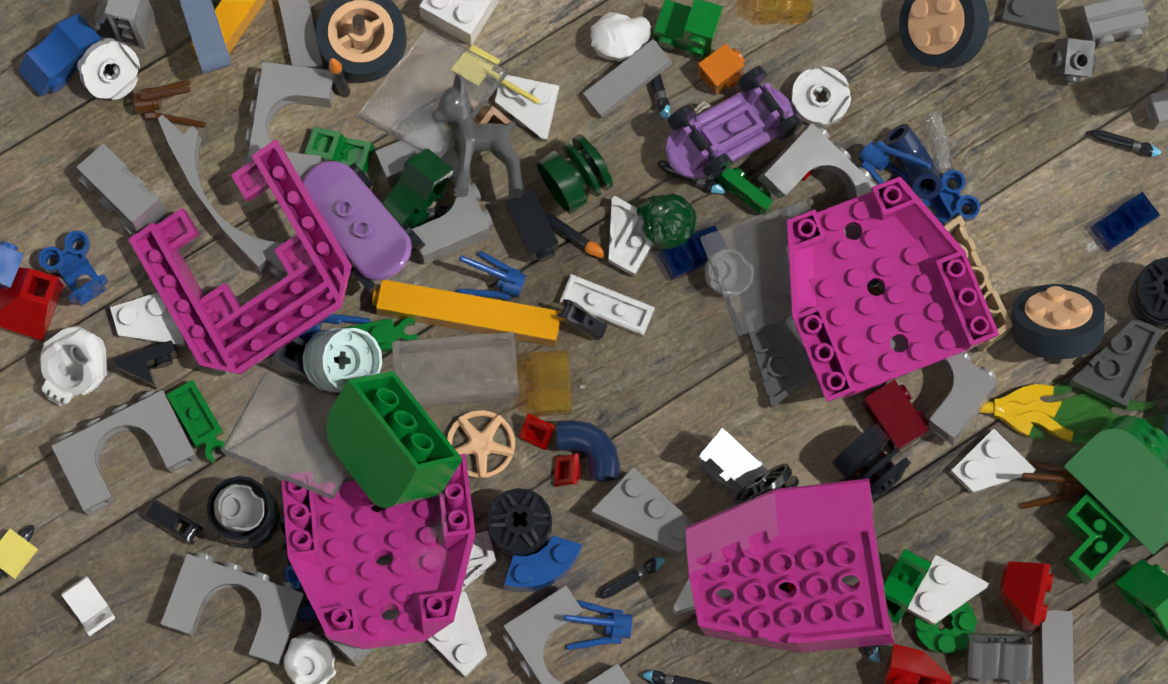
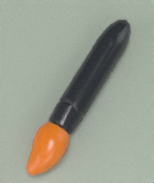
[328,58,351,98]
[545,214,605,258]

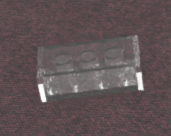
[392,332,519,407]

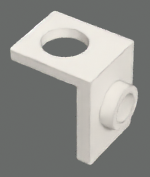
[61,576,115,636]

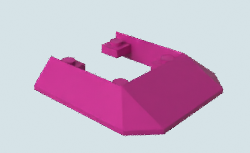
[128,139,352,375]

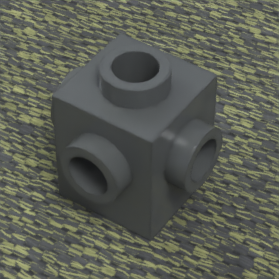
[1050,38,1096,83]

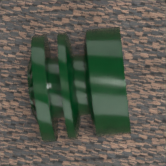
[536,134,613,214]

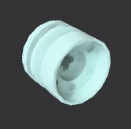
[302,328,382,392]

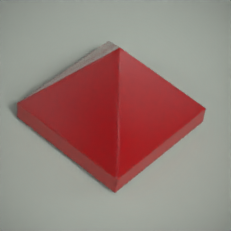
[518,413,555,450]
[554,454,582,487]

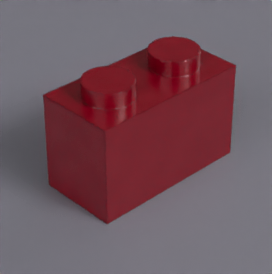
[861,379,928,450]

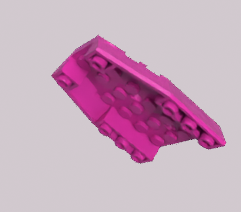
[787,177,999,402]
[281,453,476,649]
[685,479,895,653]

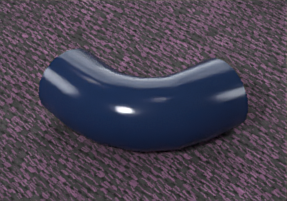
[884,124,942,200]
[557,420,621,482]

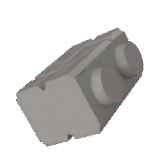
[1078,0,1149,48]

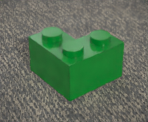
[653,0,723,58]
[1060,493,1133,585]
[1115,559,1168,642]

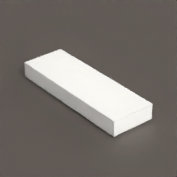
[560,274,655,337]

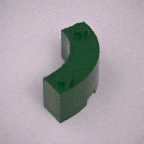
[382,148,454,229]

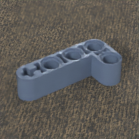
[180,0,232,75]

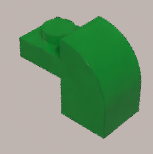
[884,548,932,624]

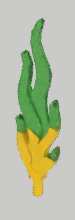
[979,384,1166,443]

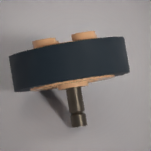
[316,0,407,82]
[899,0,989,68]
[1011,284,1105,364]

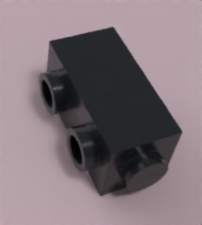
[506,189,559,262]

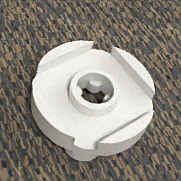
[77,38,140,100]
[791,67,851,128]

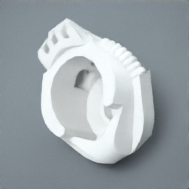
[39,326,107,406]

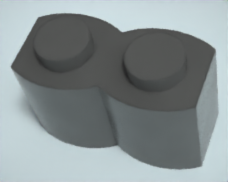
[965,633,1032,684]

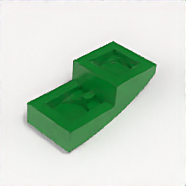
[305,126,375,174]

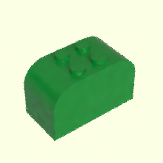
[326,371,463,508]
[1064,415,1168,554]

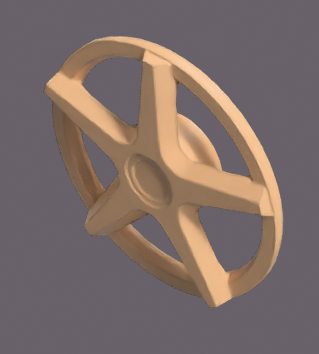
[447,410,515,478]

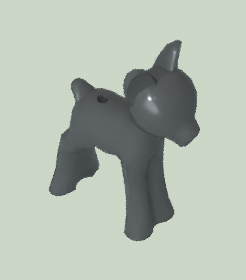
[431,74,524,198]

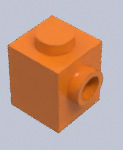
[697,43,745,95]

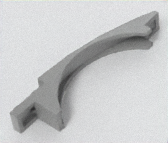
[158,114,289,281]

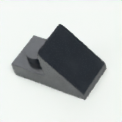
[113,340,179,389]

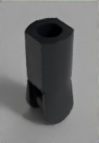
[557,299,607,340]
[146,500,204,545]

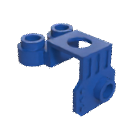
[922,170,980,224]
[38,230,109,306]

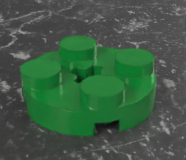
[914,602,977,654]

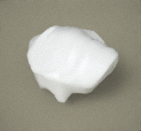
[590,12,651,62]
[283,632,336,684]

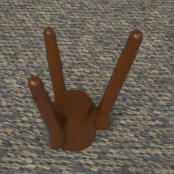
[134,80,206,128]
[1020,460,1086,509]

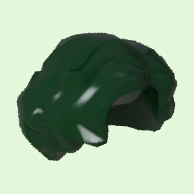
[636,193,697,250]

